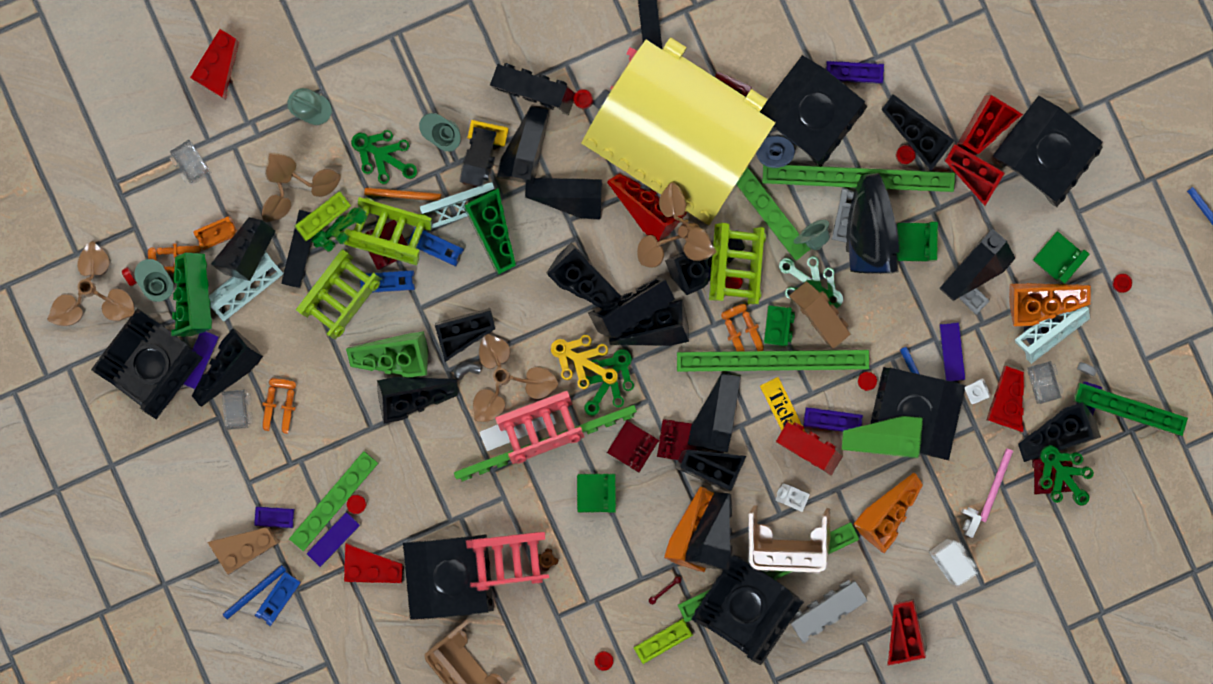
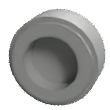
[1077,362,1097,377]

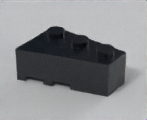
[459,127,497,187]

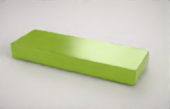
[294,191,351,241]
[633,619,693,664]

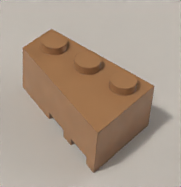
[789,281,851,349]
[207,527,279,575]

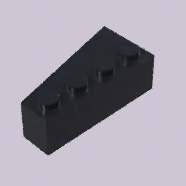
[490,63,575,115]
[881,94,955,171]
[588,277,675,338]

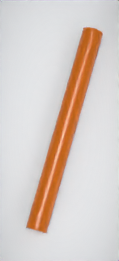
[364,188,441,201]

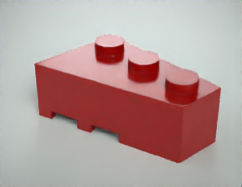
[190,29,239,100]
[957,95,1023,155]
[944,144,1005,206]
[775,422,843,476]
[887,599,926,666]

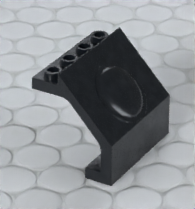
[760,55,867,166]
[993,96,1103,207]
[91,308,203,420]
[870,367,966,460]
[403,534,494,620]
[691,555,804,665]

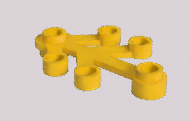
[551,335,618,390]

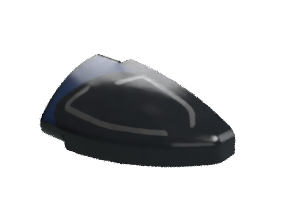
[846,173,900,274]

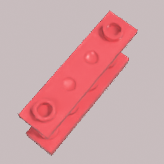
[495,391,585,464]
[466,532,549,590]

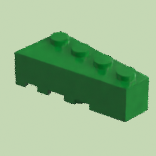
[463,188,516,275]
[171,253,212,337]

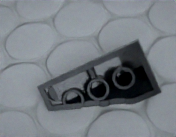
[685,492,733,570]

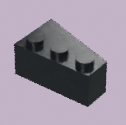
[211,217,276,281]
[435,308,496,362]
[675,450,746,491]

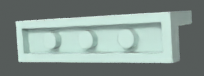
[420,182,495,229]
[209,251,284,321]
[1015,306,1090,364]

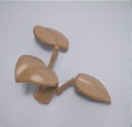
[262,153,341,222]
[637,182,717,268]
[47,241,135,326]
[473,334,558,422]

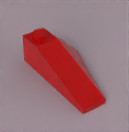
[607,173,687,242]

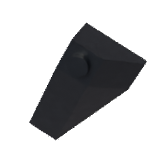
[497,106,550,184]
[525,178,602,220]
[939,228,1016,301]
[665,230,745,295]
[546,242,621,309]
[609,299,689,346]
[192,328,263,407]
[687,373,740,453]
[377,377,458,424]
[1018,402,1101,462]

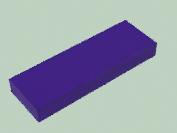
[826,61,884,84]
[939,323,965,381]
[184,331,220,389]
[803,407,863,432]
[307,512,360,567]

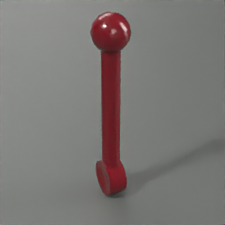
[649,576,682,605]

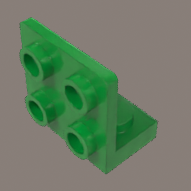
[896,222,938,262]
[1033,232,1090,284]
[577,474,616,513]

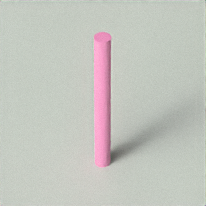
[980,448,1013,522]

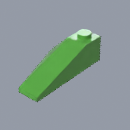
[346,331,428,377]
[842,416,922,458]

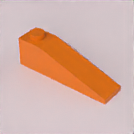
[1009,283,1091,326]
[854,473,923,553]
[664,487,714,572]

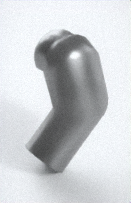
[454,362,482,380]

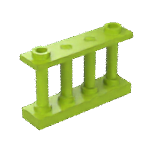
[344,197,432,266]
[709,223,766,305]
[296,249,382,340]

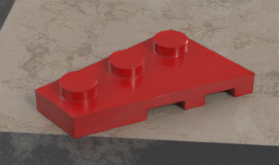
[986,366,1024,432]
[344,543,403,583]

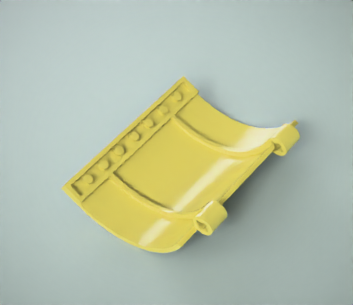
[581,37,776,226]

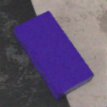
[254,506,295,528]

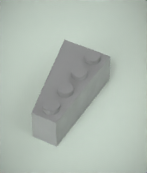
[790,580,867,643]

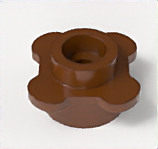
[538,548,558,571]

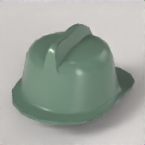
[287,88,332,125]
[419,113,461,152]
[793,220,830,250]
[134,259,174,302]

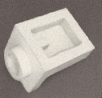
[965,378,991,404]
[776,483,810,512]
[961,507,982,538]

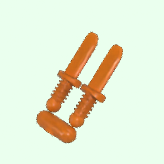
[148,243,201,274]
[721,303,764,351]
[262,378,296,434]

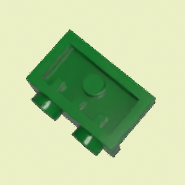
[763,305,795,346]

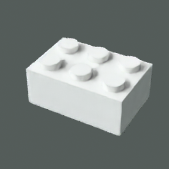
[929,539,977,587]

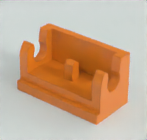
[193,216,237,250]

